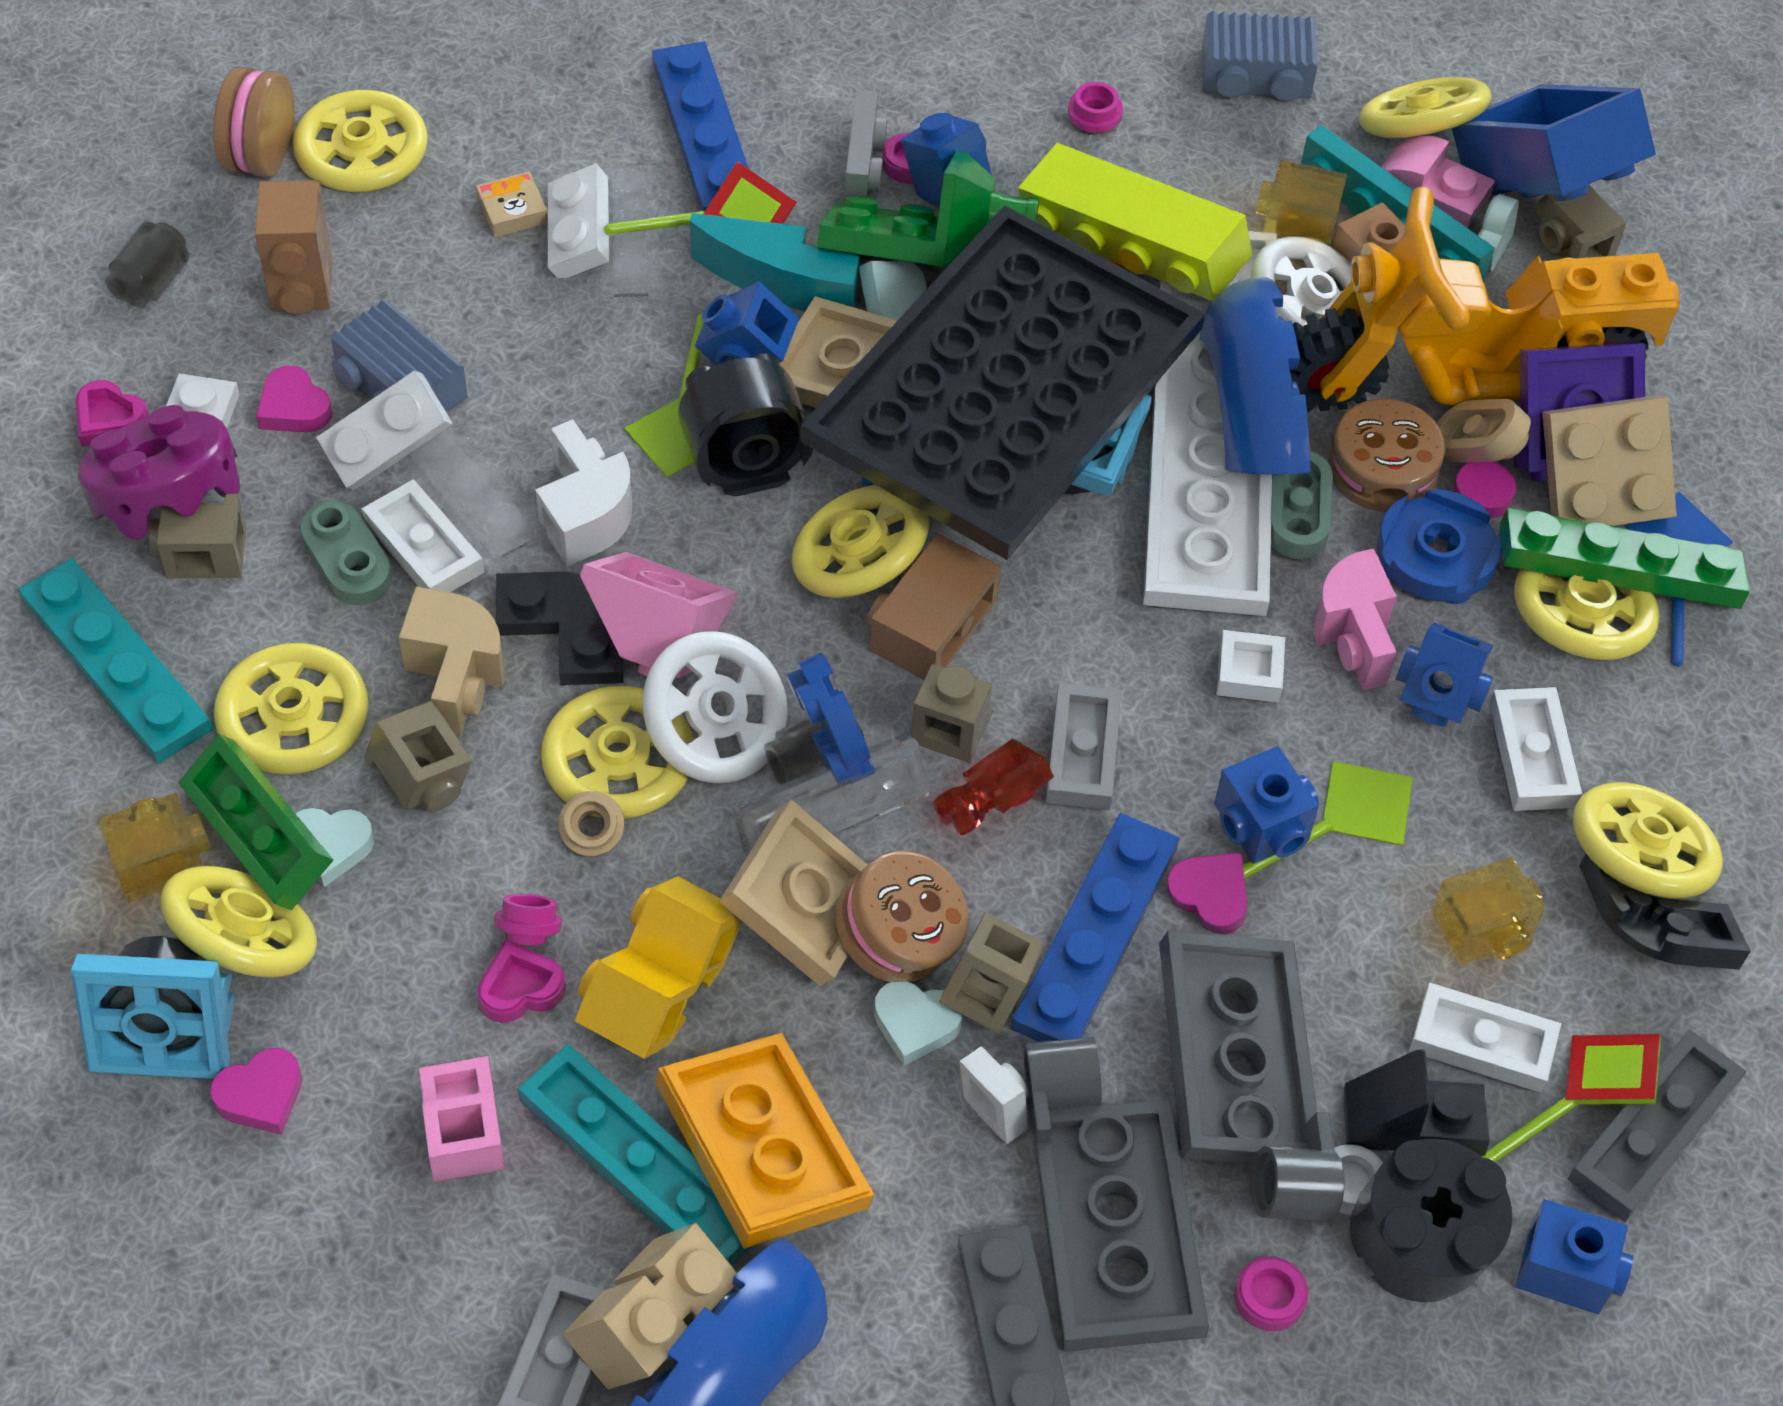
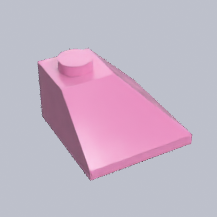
[580,552,738,681]

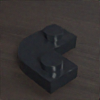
[496,571,624,686]
[1579,854,1751,970]

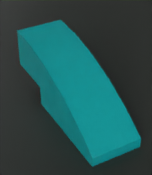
[690,213,860,312]

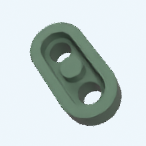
[1271,451,1333,560]
[300,501,392,605]

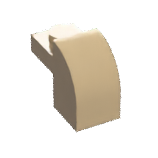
[398,587,505,735]

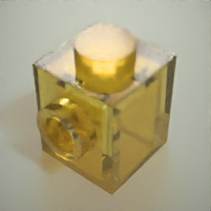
[1256,160,1347,247]
[98,792,211,903]
[1431,856,1545,965]

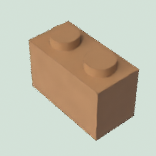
[255,180,333,314]
[867,533,1001,680]

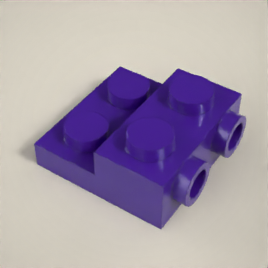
[1514,342,1645,481]

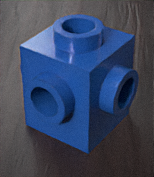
[694,281,799,365]
[1396,622,1494,727]
[1214,746,1319,864]

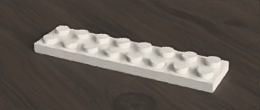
[1143,231,1277,616]

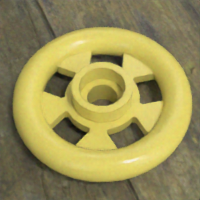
[1359,77,1492,138]
[293,90,428,193]
[792,485,929,598]
[1514,569,1659,660]
[214,643,369,775]
[541,686,694,819]
[1573,782,1723,899]
[160,866,317,978]

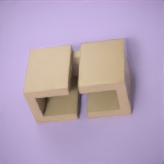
[562,1223,737,1390]

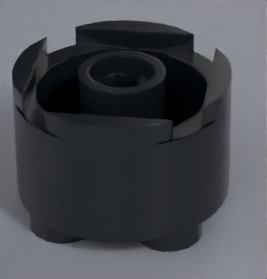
[678,354,813,497]
[1350,1139,1512,1302]

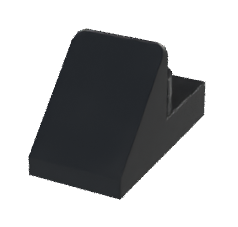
[1344,1049,1490,1156]

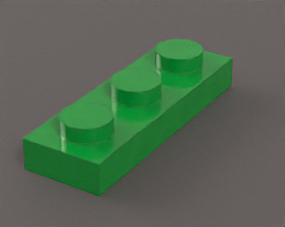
[178,733,334,910]

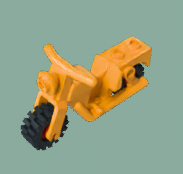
[1290,186,1680,412]

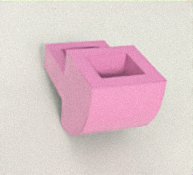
[1380,135,1496,228]
[1314,548,1397,690]
[419,1056,506,1182]

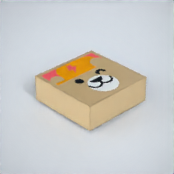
[476,171,548,237]

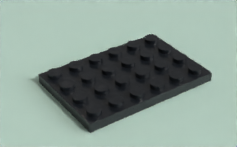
[800,205,1206,560]

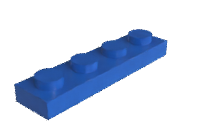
[652,41,749,211]
[1011,813,1180,1042]

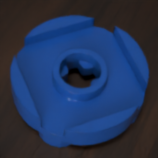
[1377,489,1502,604]
[786,652,876,784]

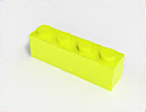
[1018,143,1252,301]

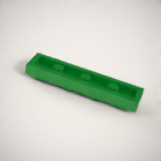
[1499,507,1750,609]

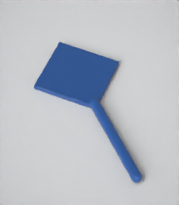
[1625,492,1733,667]

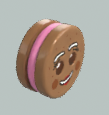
[213,66,294,177]
[1328,398,1445,512]
[836,850,969,983]

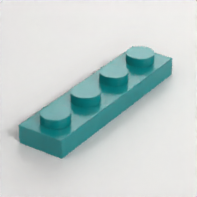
[1299,125,1495,283]
[18,558,213,764]
[517,1044,752,1266]

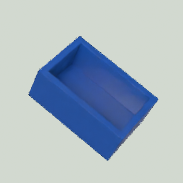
[1452,84,1656,201]

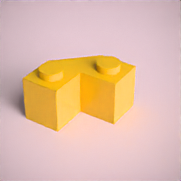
[574,876,743,1059]

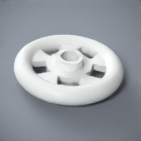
[1251,236,1351,326]
[642,631,788,784]

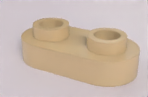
[1437,399,1531,463]

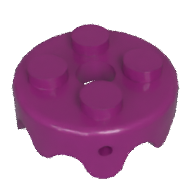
[78,405,240,540]

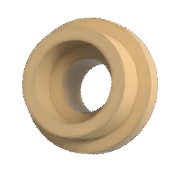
[558,791,625,857]

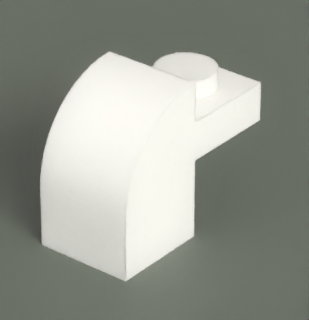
[535,419,632,567]

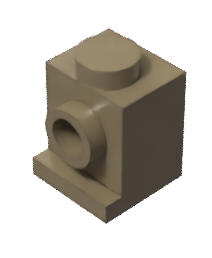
[1535,185,1626,259]
[149,494,247,579]
[911,664,993,763]
[364,701,472,812]
[939,911,1045,1034]

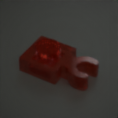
[932,738,1054,836]

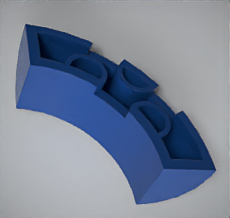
[1199,277,1310,474]
[630,1237,828,1406]

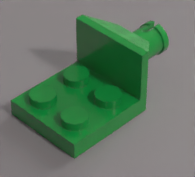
[817,151,1039,267]

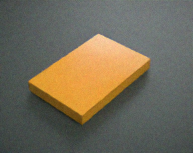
[655,1032,874,1249]

